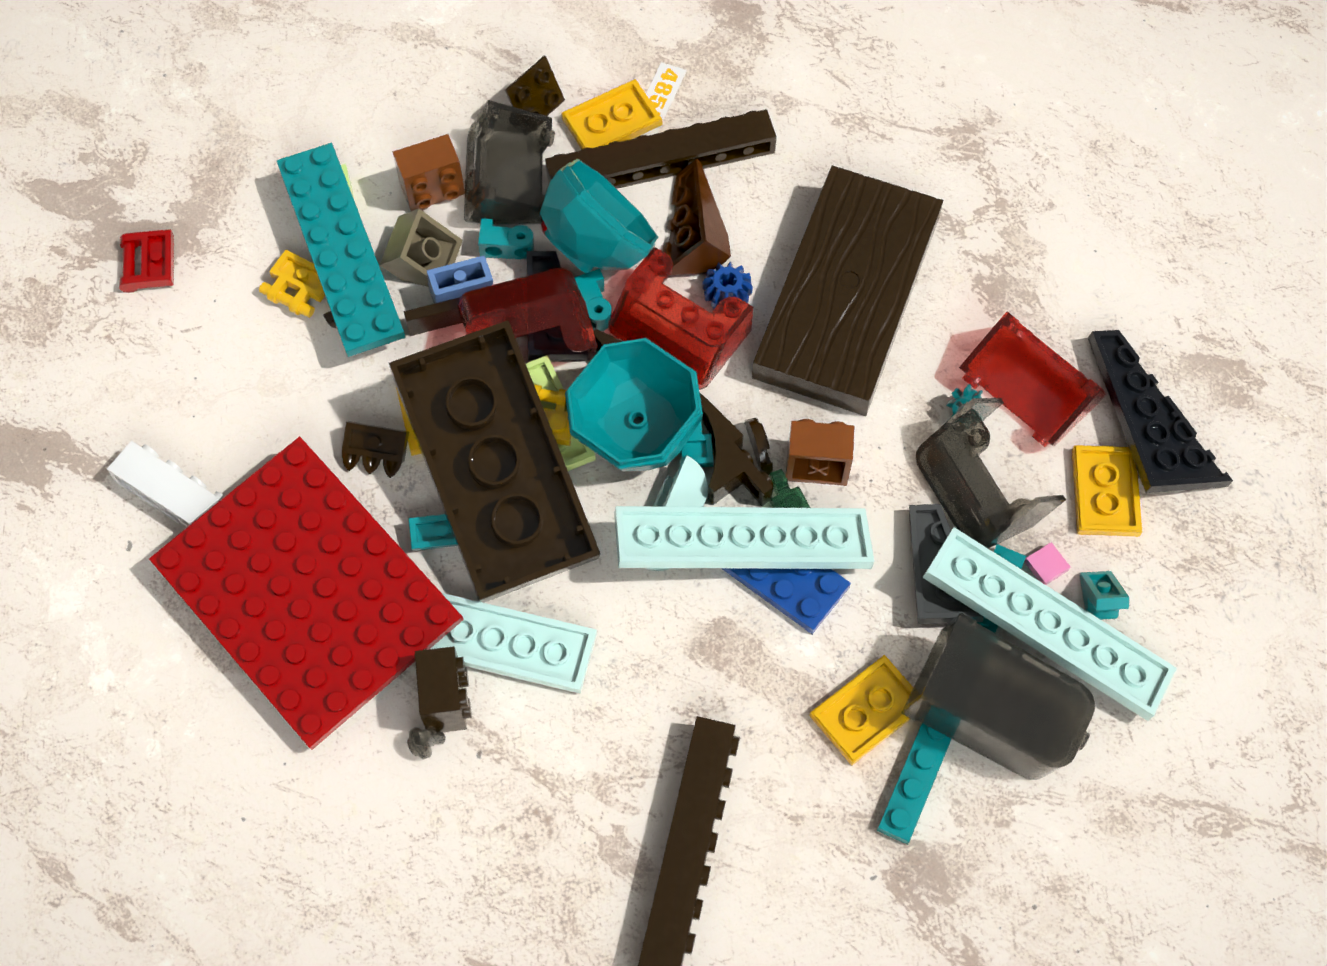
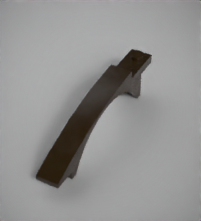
[592,329,773,506]

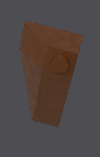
[663,159,731,275]

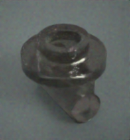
[407,727,446,760]

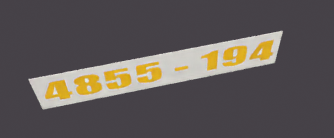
[634,62,687,139]

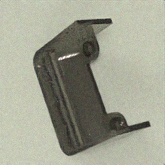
[916,398,1066,548]

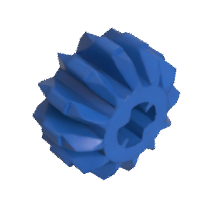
[702,261,753,313]

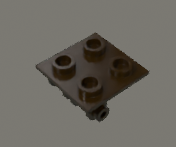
[505,55,565,135]

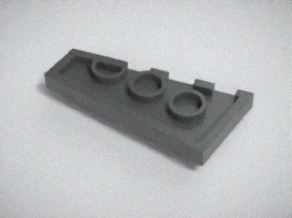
[909,504,984,624]

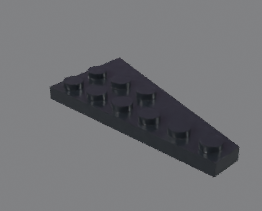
[1088,330,1233,493]

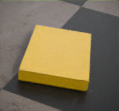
[561,79,663,150]
[1072,445,1142,537]
[809,655,928,766]

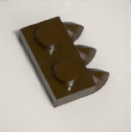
[342,421,409,478]

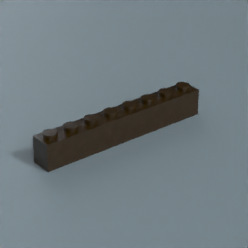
[545,109,777,189]
[638,716,740,966]

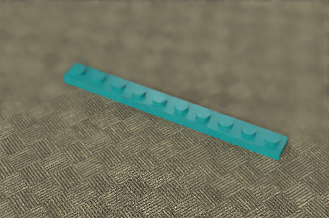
[877,544,1026,845]

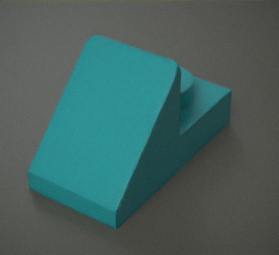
[1080,571,1129,620]

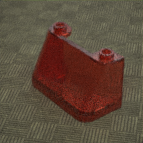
[959,311,1106,448]

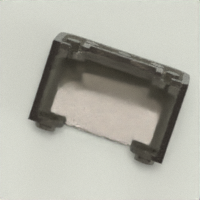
[464,100,555,224]

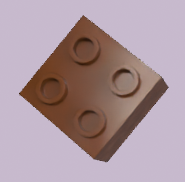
[393,134,465,211]
[785,419,855,486]

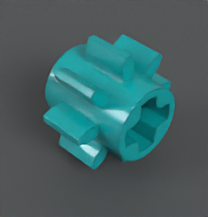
[947,384,988,425]

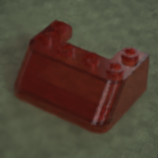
[608,247,753,390]
[458,268,598,354]

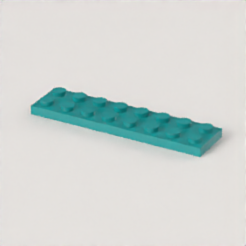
[276,142,406,357]

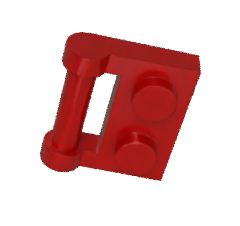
[119,229,174,293]

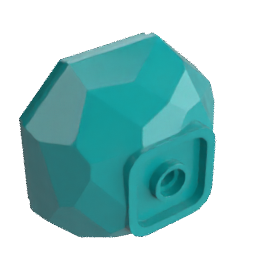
[540,159,658,274]
[565,338,703,471]

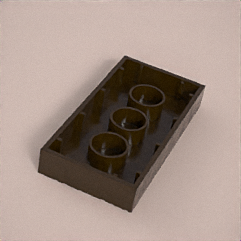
[752,165,944,416]
[389,320,601,603]

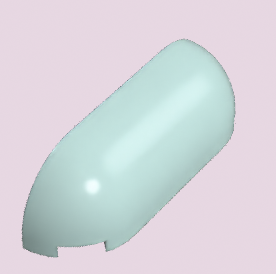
[646,455,708,571]

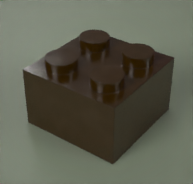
[415,646,472,734]

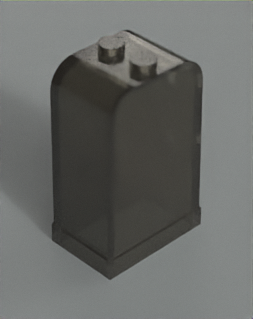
[901,612,1095,780]

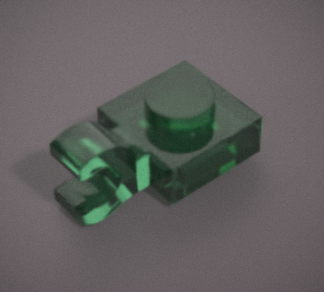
[770,469,811,508]

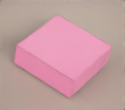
[1024,542,1071,585]

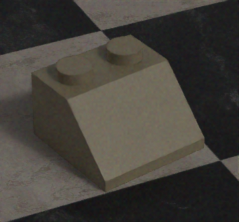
[380,208,463,287]

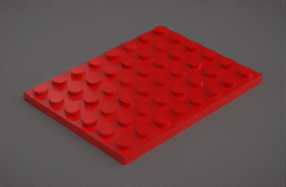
[149,436,464,750]

